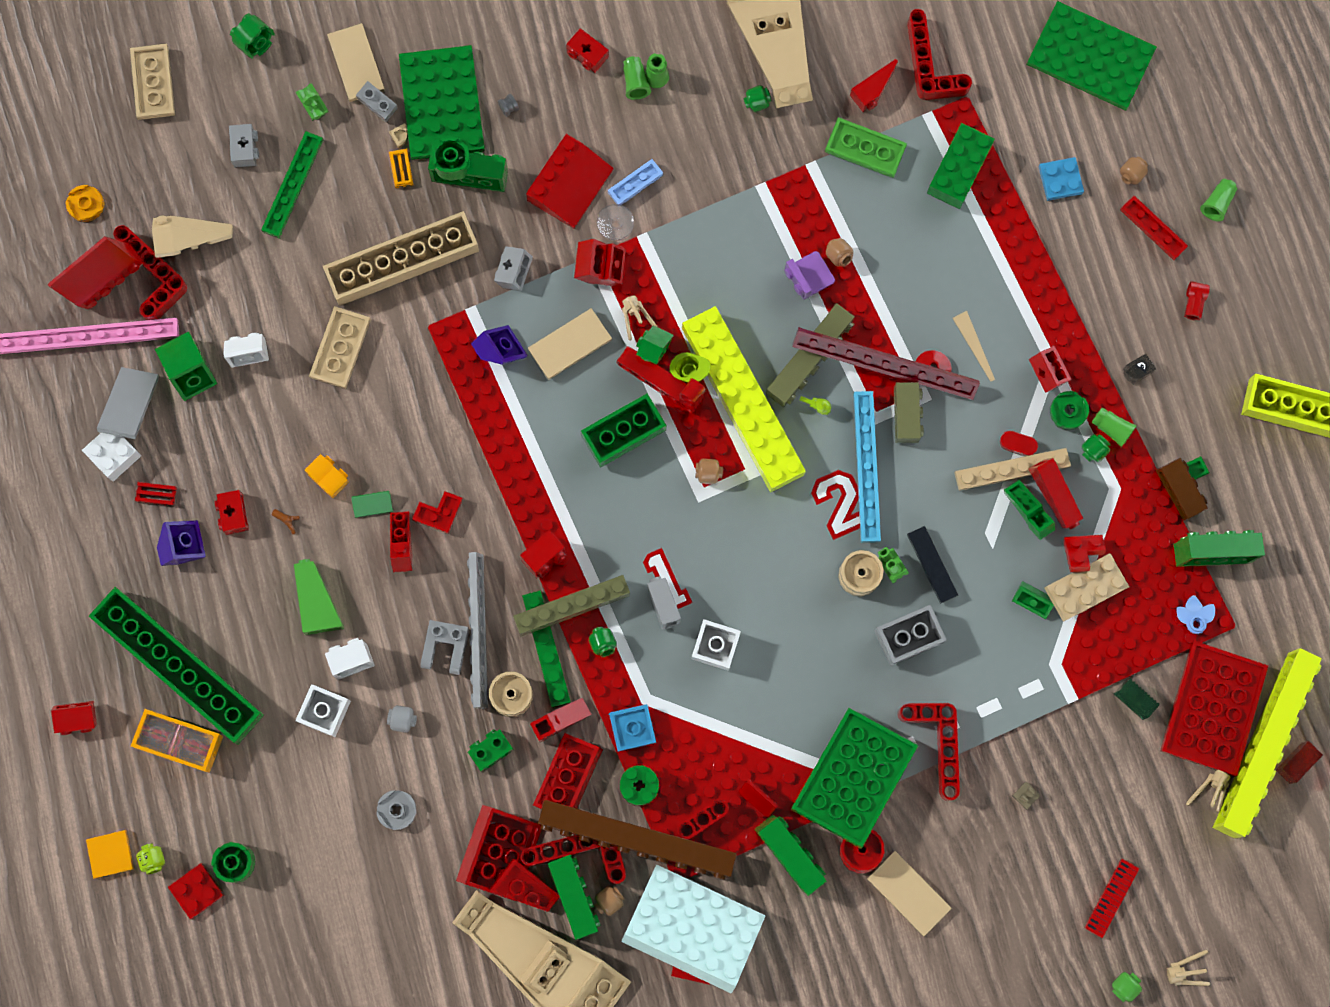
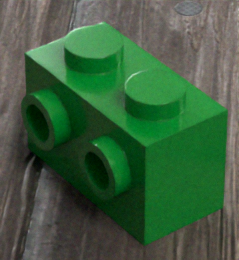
[636,325,673,364]
[468,729,514,772]

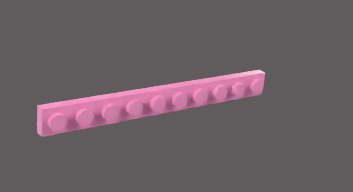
[0,318,179,354]

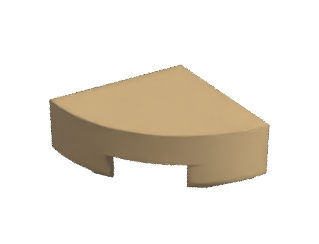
[389,123,408,149]

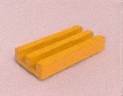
[389,149,414,189]

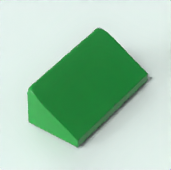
[351,491,393,518]
[1012,581,1054,619]

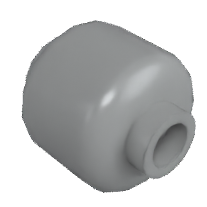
[387,705,417,733]

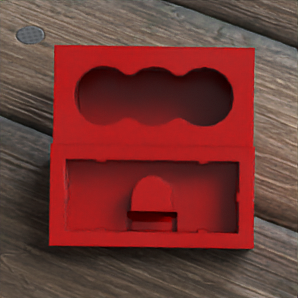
[574,239,626,286]

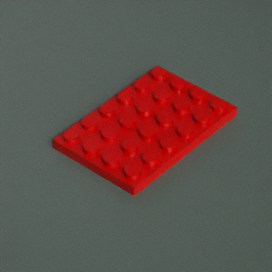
[1160,641,1269,777]

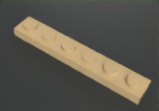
[954,448,1071,491]

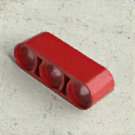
[678,799,729,840]

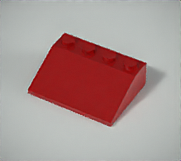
[526,134,614,229]
[48,236,144,309]
[456,805,541,901]

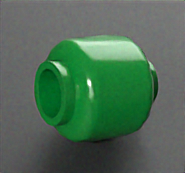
[743,85,772,112]
[1082,434,1111,462]
[589,627,617,657]

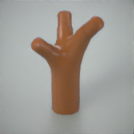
[272,509,300,534]

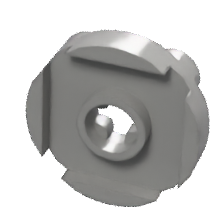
[377,790,417,830]

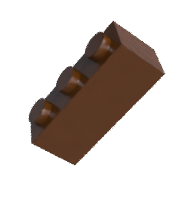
[1156,458,1208,520]

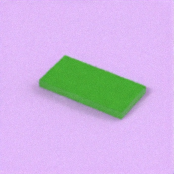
[825,117,907,178]

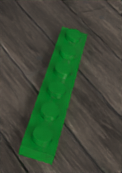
[261,131,324,239]
[522,590,571,708]

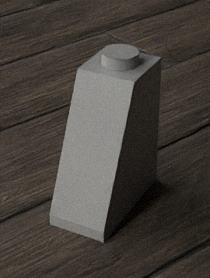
[647,576,681,630]

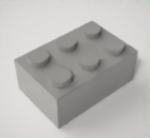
[874,605,947,666]

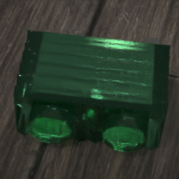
[1114,679,1159,720]

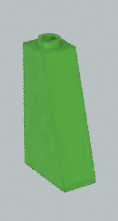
[294,559,344,635]

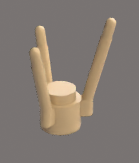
[622,296,657,341]
[1186,770,1230,812]
[1167,950,1210,986]

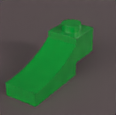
[1004,480,1056,540]

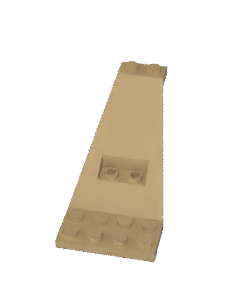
[726,0,813,108]
[452,890,631,1007]

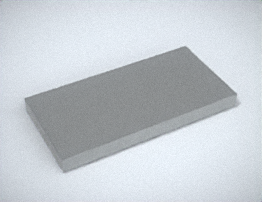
[97,367,159,439]

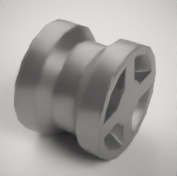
[497,94,519,117]

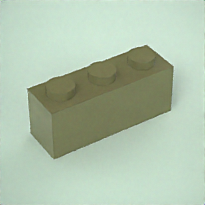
[894,383,924,443]

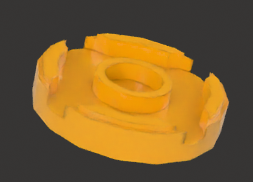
[65,185,105,222]

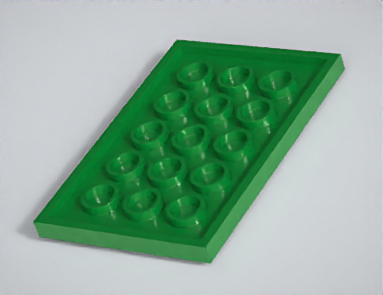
[1026,1,1157,111]
[399,45,485,160]
[791,708,918,849]

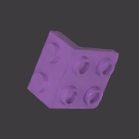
[784,251,835,300]

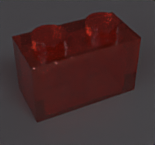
[1276,741,1323,784]

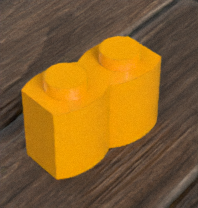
[304,454,349,499]

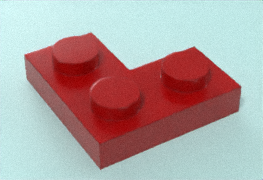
[412,491,463,534]
[1063,535,1106,572]

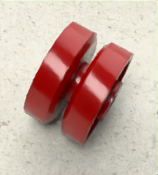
[840,830,885,874]

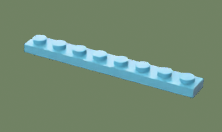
[853,391,881,543]

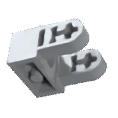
[421,620,470,675]

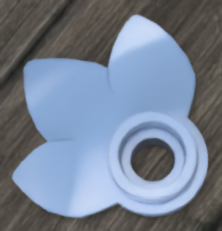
[1177,595,1215,634]

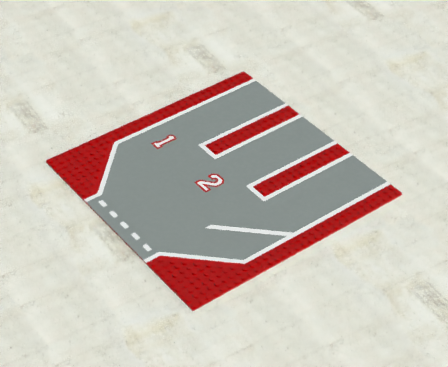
[428,97,1235,879]

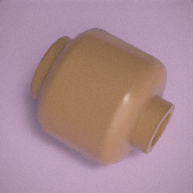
[1120,157,1148,185]
[826,238,854,266]
[695,459,723,484]
[594,886,624,916]

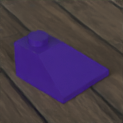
[471,325,528,365]
[157,520,206,566]

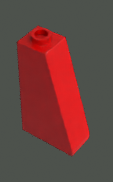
[1028,458,1084,530]

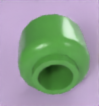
[1112,972,1142,1002]

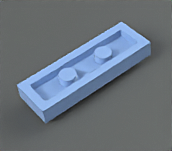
[608,159,663,207]

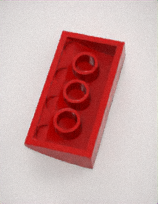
[533,733,603,809]

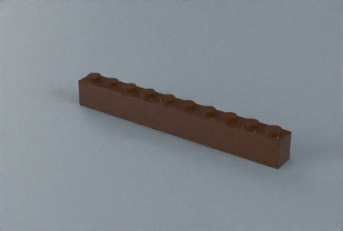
[537,800,737,880]

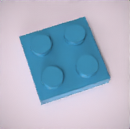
[1038,157,1084,201]
[609,704,656,752]

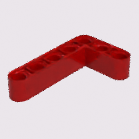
[907,9,972,100]
[113,225,187,320]
[616,346,705,413]
[897,703,960,801]
[520,835,626,885]

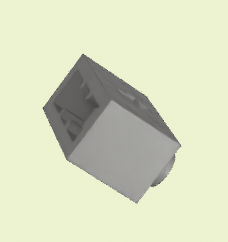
[356,81,398,122]
[229,124,259,167]
[494,246,533,291]

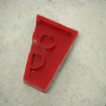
[488,859,560,912]

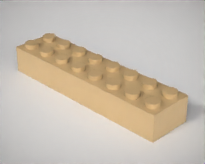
[323,211,479,306]

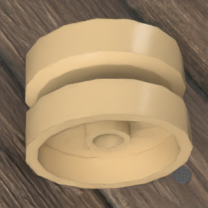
[838,550,884,597]
[489,672,533,717]

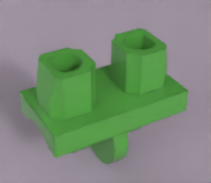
[296,83,329,121]
[878,547,909,583]

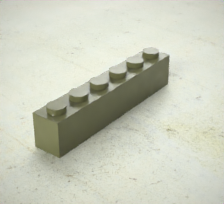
[766,303,854,408]
[513,575,630,637]

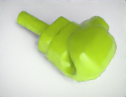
[800,396,831,415]

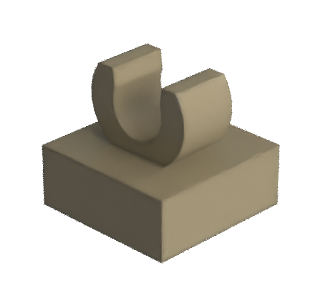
[1012,781,1041,810]

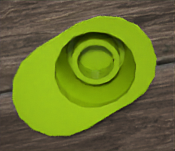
[670,352,710,383]

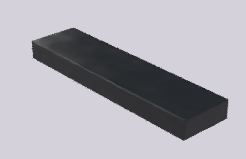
[907,526,958,604]

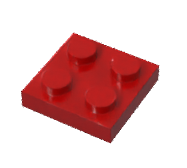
[168,863,225,920]

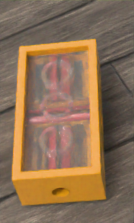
[131,709,223,773]

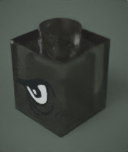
[1123,354,1156,385]

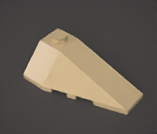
[152,216,233,258]

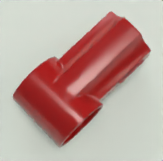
[1184,281,1210,320]

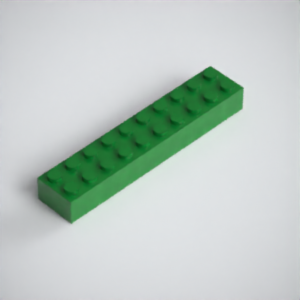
[89,587,264,745]

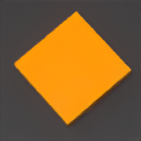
[86,830,134,879]

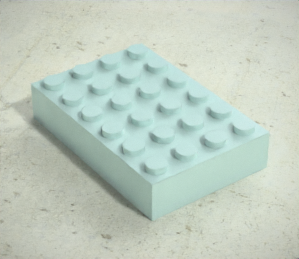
[621,864,765,993]

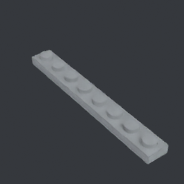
[467,552,488,709]

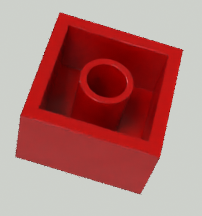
[520,530,566,579]

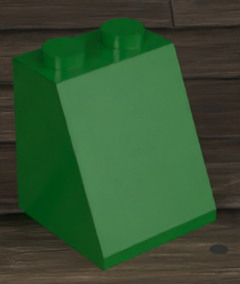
[155,331,218,401]

